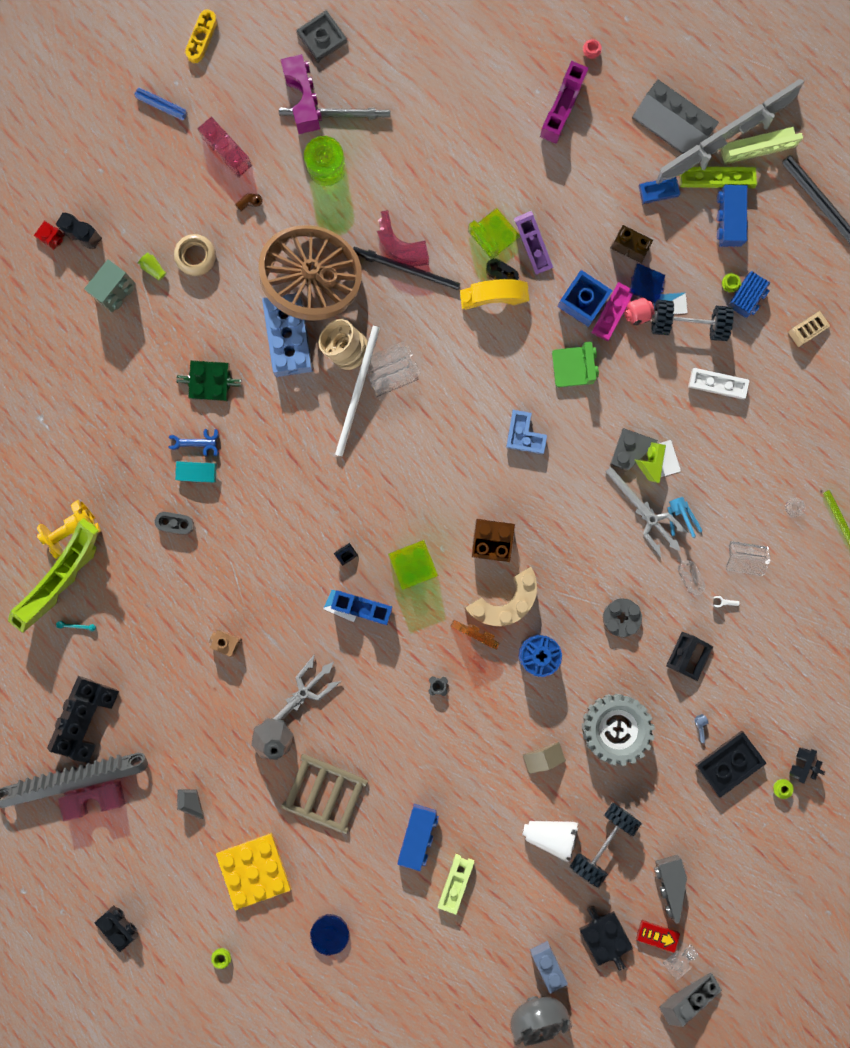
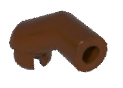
[235,193,263,212]

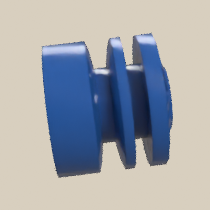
[518,635,562,677]

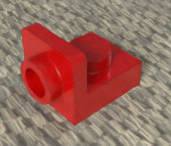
[34,220,65,250]

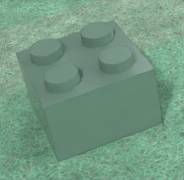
[84,259,136,313]

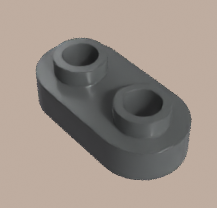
[155,512,194,535]

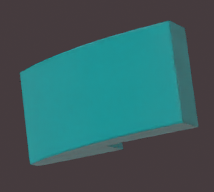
[175,461,217,483]

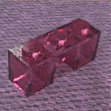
[197,116,252,178]
[58,780,126,822]

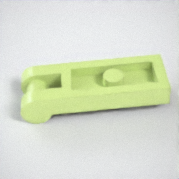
[438,854,474,914]

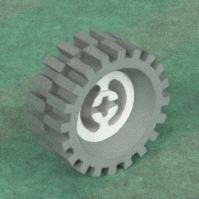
[582,694,655,766]

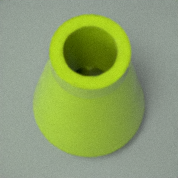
[138,253,167,281]

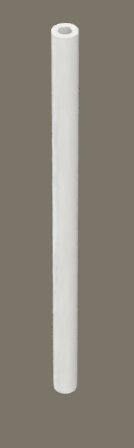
[335,325,380,456]

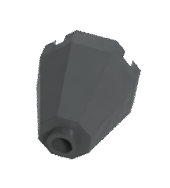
[251,718,293,760]

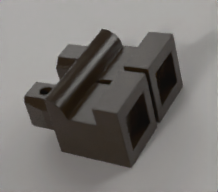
[610,225,653,264]

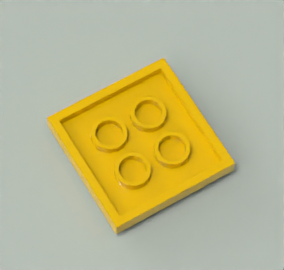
[216,833,291,910]

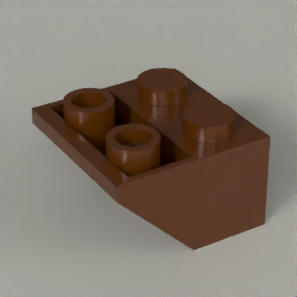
[471,519,515,562]

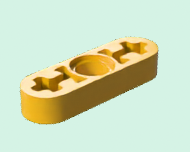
[185,10,217,63]

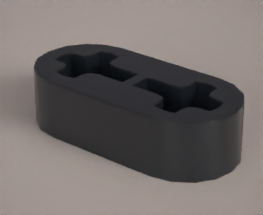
[486,258,519,280]

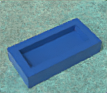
[638,177,680,204]

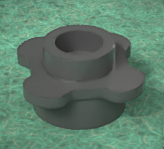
[428,676,448,696]

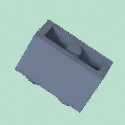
[530,941,568,993]

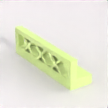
[720,127,803,165]

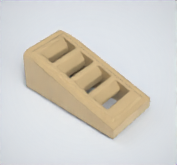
[788,311,830,347]

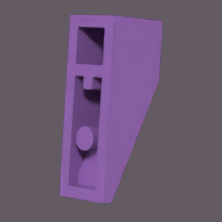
[514,211,553,275]

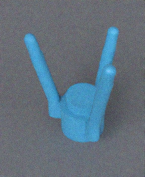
[667,497,703,538]

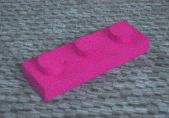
[591,282,635,342]

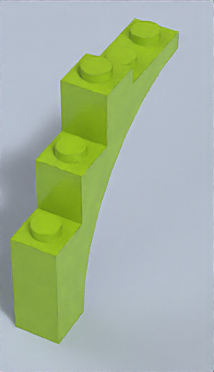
[8,518,99,633]

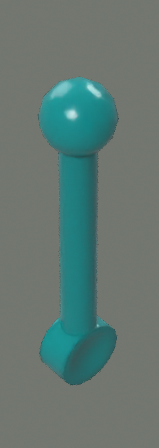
[56,621,96,632]

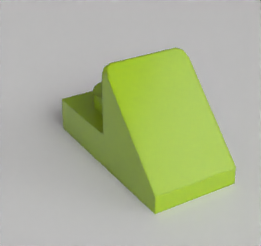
[635,442,666,483]

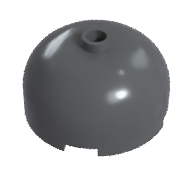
[510,996,572,1046]

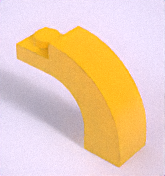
[460,279,530,310]

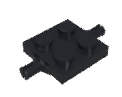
[579,906,633,971]

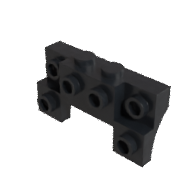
[47,676,119,763]

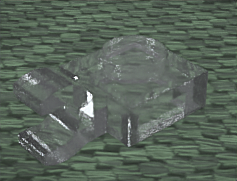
[663,945,699,980]

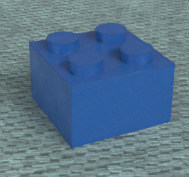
[557,270,613,327]

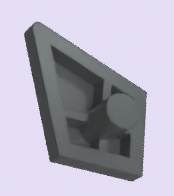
[177,789,204,819]

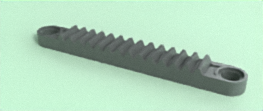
[0,753,148,808]

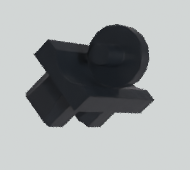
[789,748,825,784]

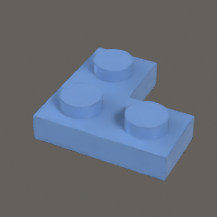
[506,410,547,454]

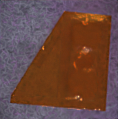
[451,620,500,650]

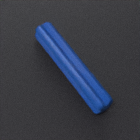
[135,88,187,120]

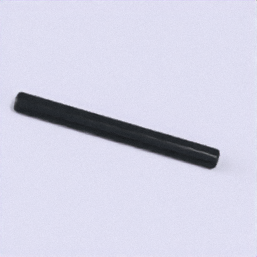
[782,155,850,243]

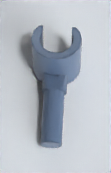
[694,714,709,743]

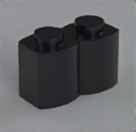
[56,213,102,249]

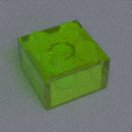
[388,540,438,591]

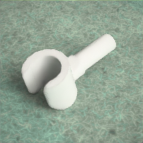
[713,596,739,607]

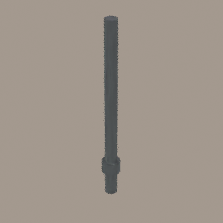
[279,108,391,119]

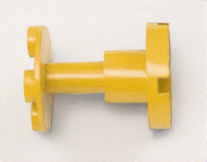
[37,499,101,559]

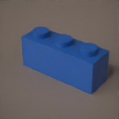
[717,185,747,247]
[397,804,439,871]

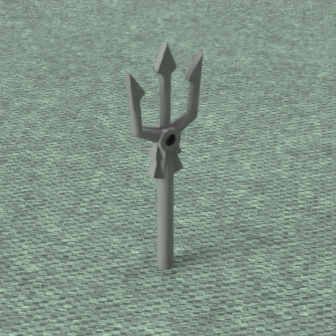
[605,467,691,558]
[273,654,342,720]

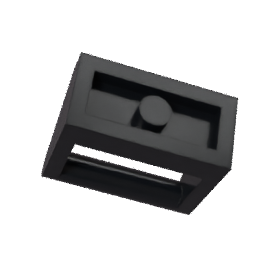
[666,632,714,682]

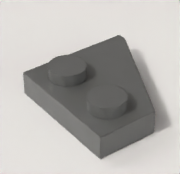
[610,428,658,471]

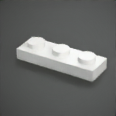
[688,368,749,400]

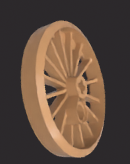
[258,225,362,320]

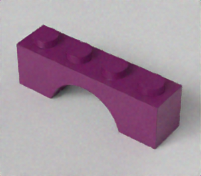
[280,54,322,134]
[540,61,589,144]

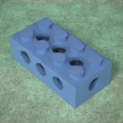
[262,293,313,377]

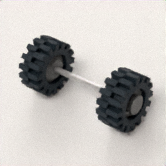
[652,299,734,341]
[569,802,642,888]

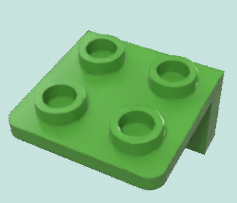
[552,342,599,387]

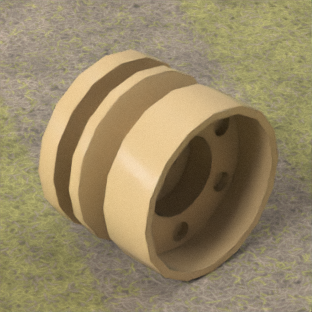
[318,319,368,370]

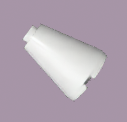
[523,821,578,862]

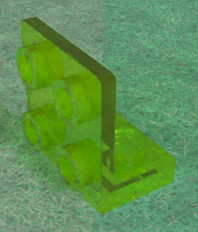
[468,208,520,259]

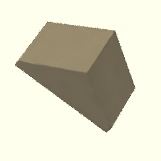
[523,742,566,774]

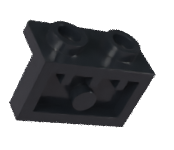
[94,905,139,953]

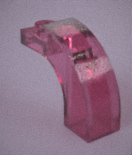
[377,210,429,266]

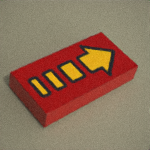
[636,920,680,953]

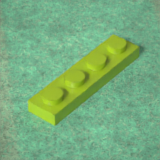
[680,167,757,188]

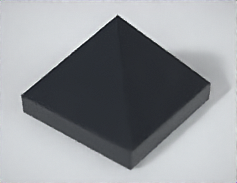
[334,543,358,566]

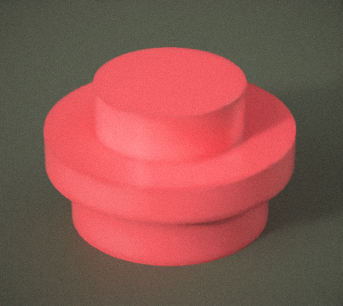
[583,39,602,59]

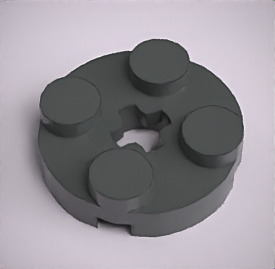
[602,598,642,637]

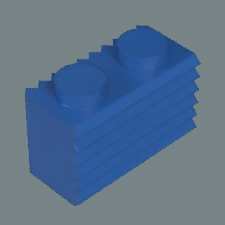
[727,271,770,318]

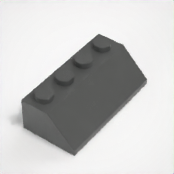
[632,79,719,154]

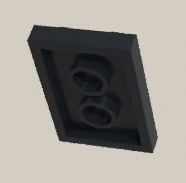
[695,731,767,798]

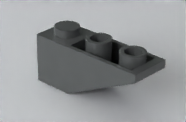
[654,855,687,924]
[659,973,722,1027]

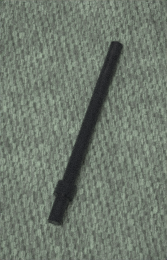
[353,246,461,290]

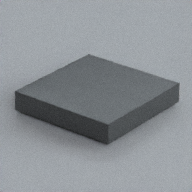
[296,10,348,63]

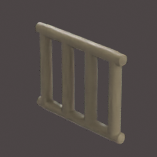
[281,754,368,834]

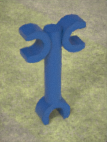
[168,429,219,457]

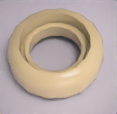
[174,234,216,276]

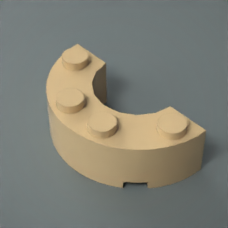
[465,567,537,626]

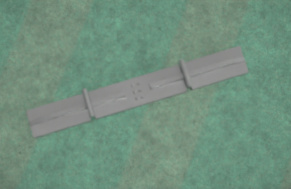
[656,79,804,184]

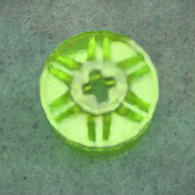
[304,136,346,186]

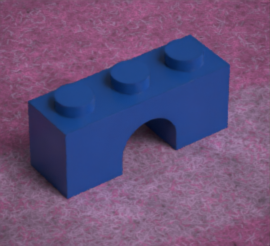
[331,590,393,625]

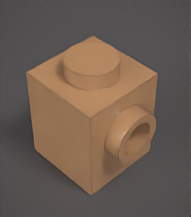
[209,630,242,657]

